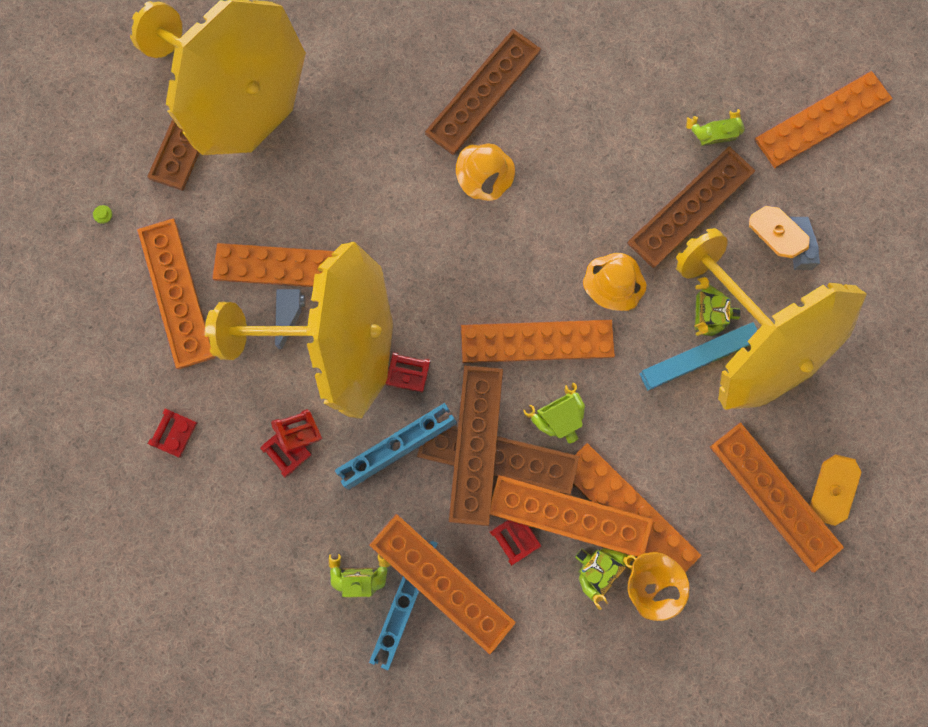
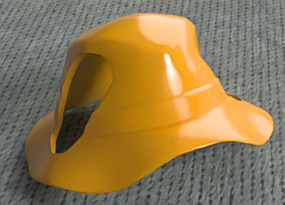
[456,143,515,201]
[583,253,647,311]
[627,552,690,621]

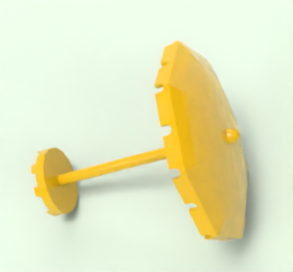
[130,0,306,155]
[676,228,867,410]
[205,242,393,418]

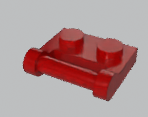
[385,352,431,393]
[147,409,197,458]
[271,409,322,453]
[260,426,312,478]
[490,520,541,566]

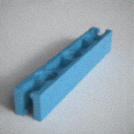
[639,322,757,391]
[335,403,457,490]
[369,537,438,670]

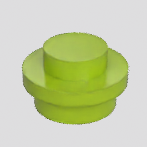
[93,205,113,224]

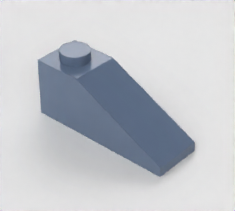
[790,217,820,270]
[275,289,305,349]

